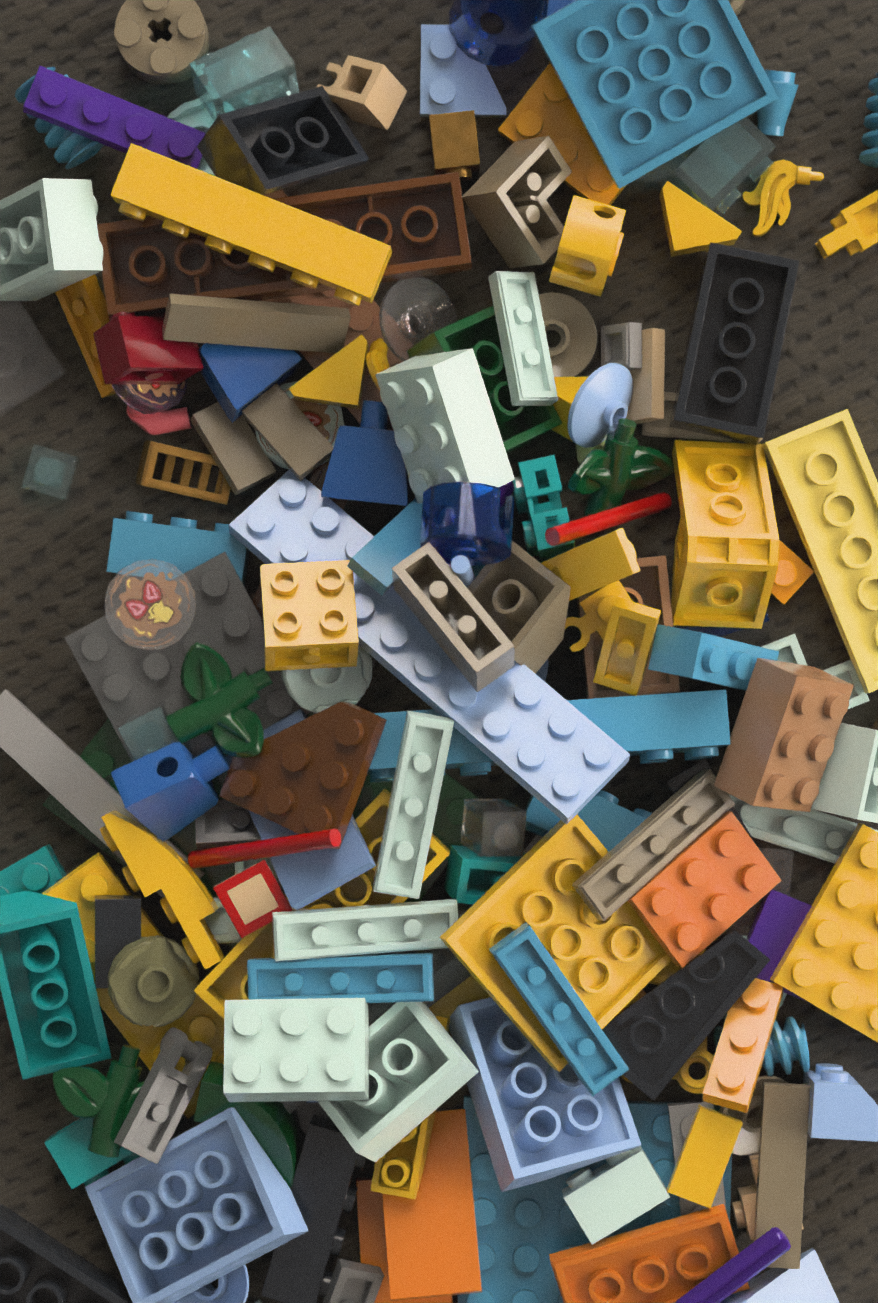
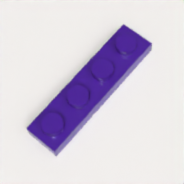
[23,66,206,169]

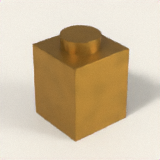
[429,110,480,181]

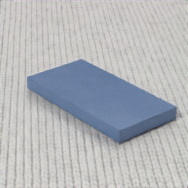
[226,709,376,910]

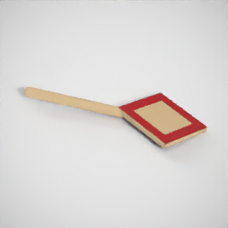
[213,859,309,938]

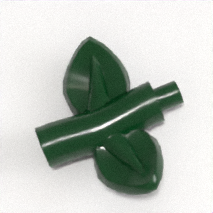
[568,418,674,517]
[166,642,273,758]
[52,1045,145,1158]

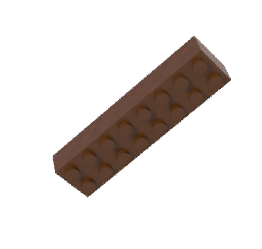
[97,172,472,317]

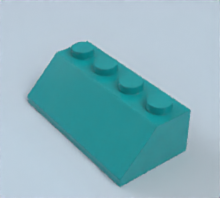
[0,890,112,1080]

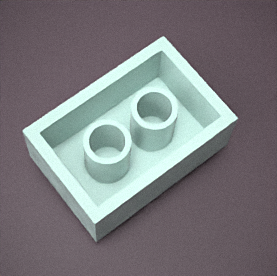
[0,178,104,301]
[375,348,515,503]
[223,998,369,1102]
[318,1002,479,1162]

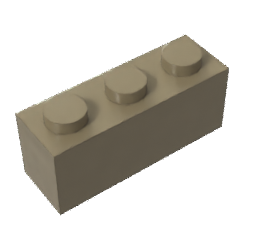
[392,542,515,692]

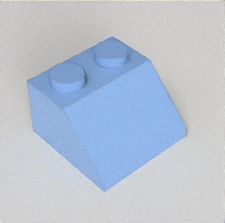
[803,1063,878,1142]

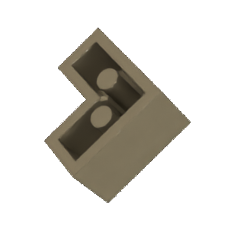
[462,135,572,268]

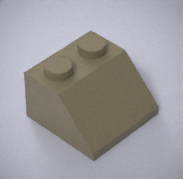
[468,537,571,674]

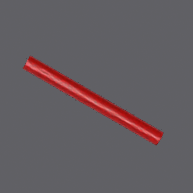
[545,492,672,546]
[188,828,341,869]

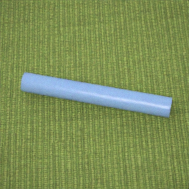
[451,555,475,588]

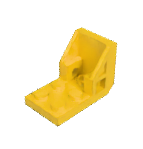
[671,440,779,629]

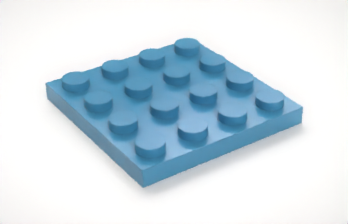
[531,0,778,189]

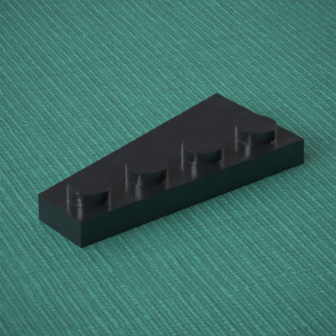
[602,930,770,1101]

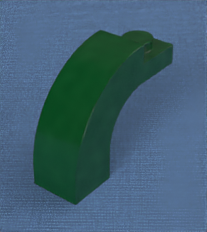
[194,1061,301,1187]

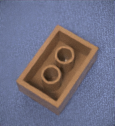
[576,556,680,699]
[714,658,854,812]

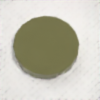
[107,935,199,1027]

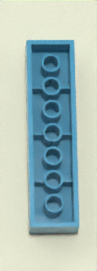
[367,689,731,783]

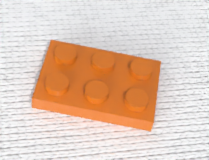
[628,811,782,968]

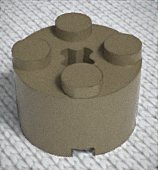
[114,0,209,85]

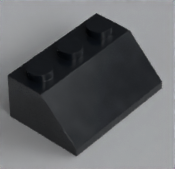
[197,86,369,195]

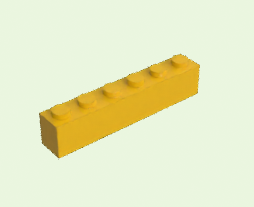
[111,143,392,306]

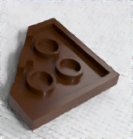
[219,702,387,849]

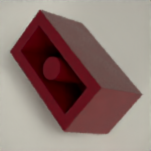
[93,311,204,385]

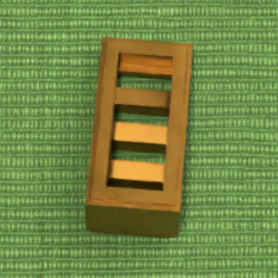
[136,440,231,505]

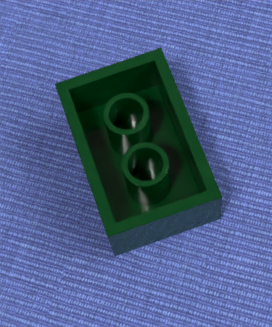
[406,306,562,453]

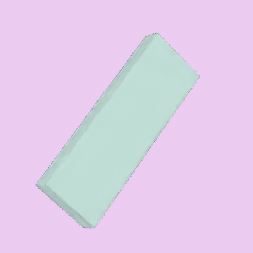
[488,271,558,406]

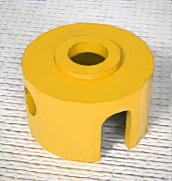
[549,195,626,297]

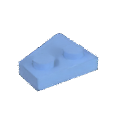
[420,24,506,118]

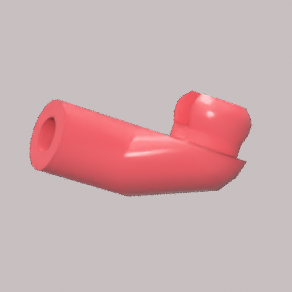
[126,392,191,435]

